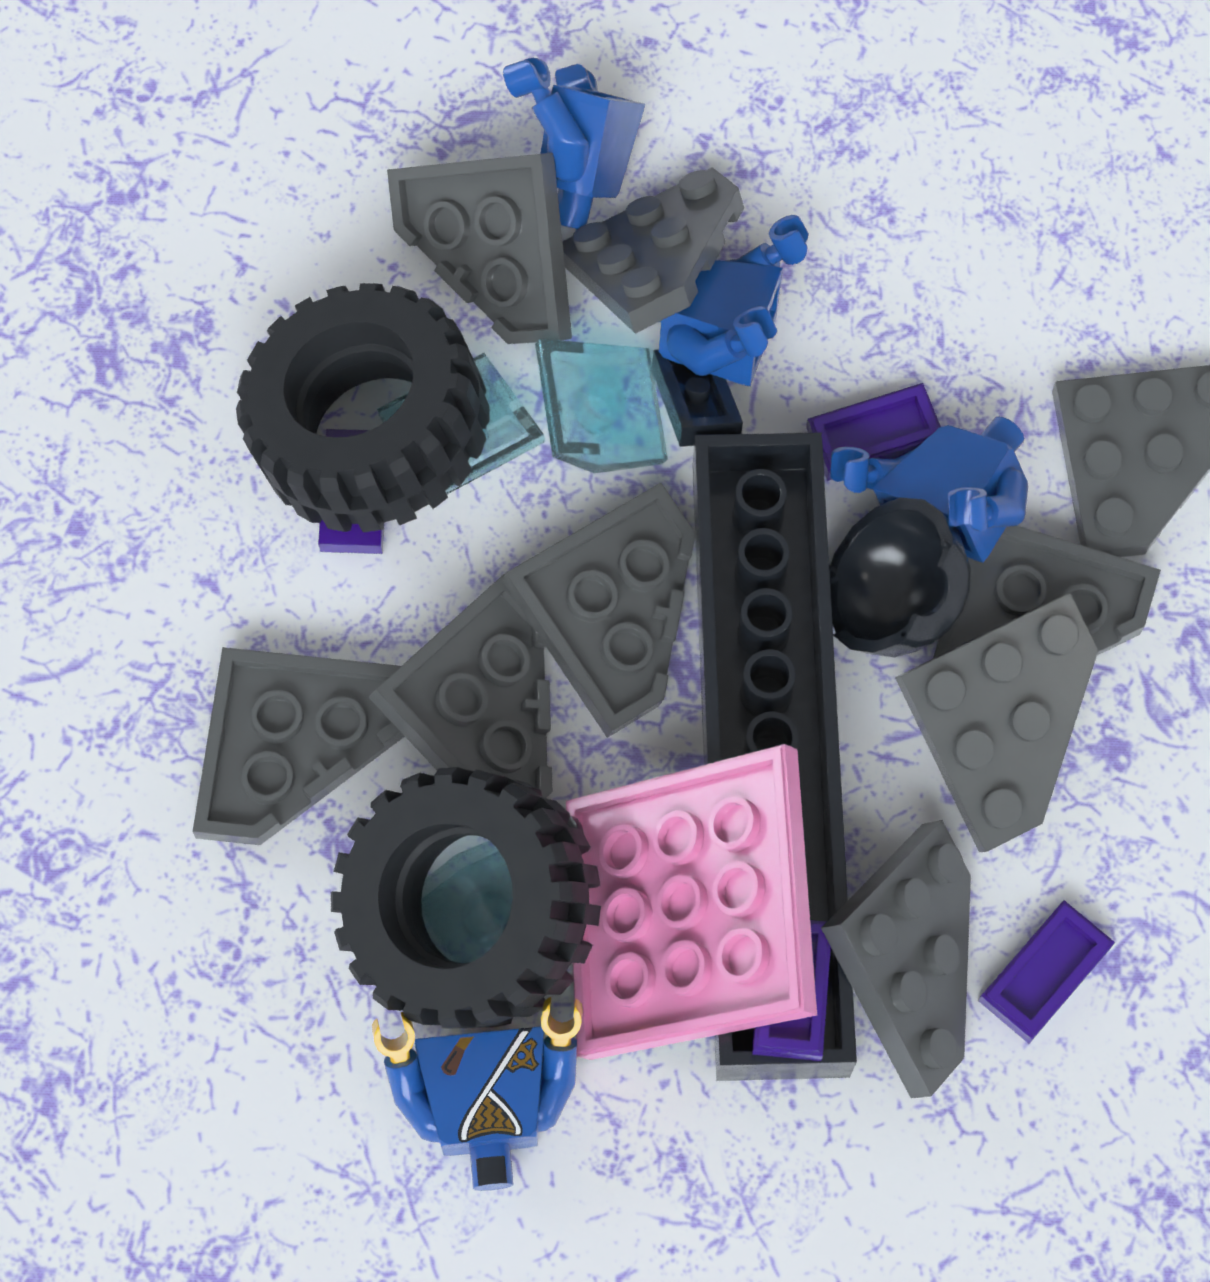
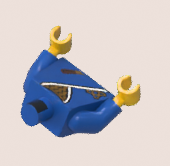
[372,997,583,1191]

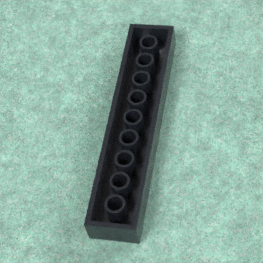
[692,432,857,1081]

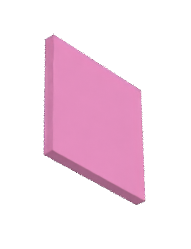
[566,744,817,1060]

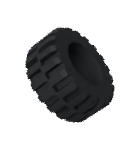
[236,283,490,532]
[331,767,601,1028]

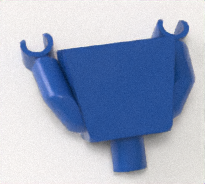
[503,57,645,229]
[659,215,809,386]
[830,416,1028,563]

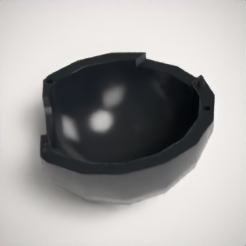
[829,497,971,658]

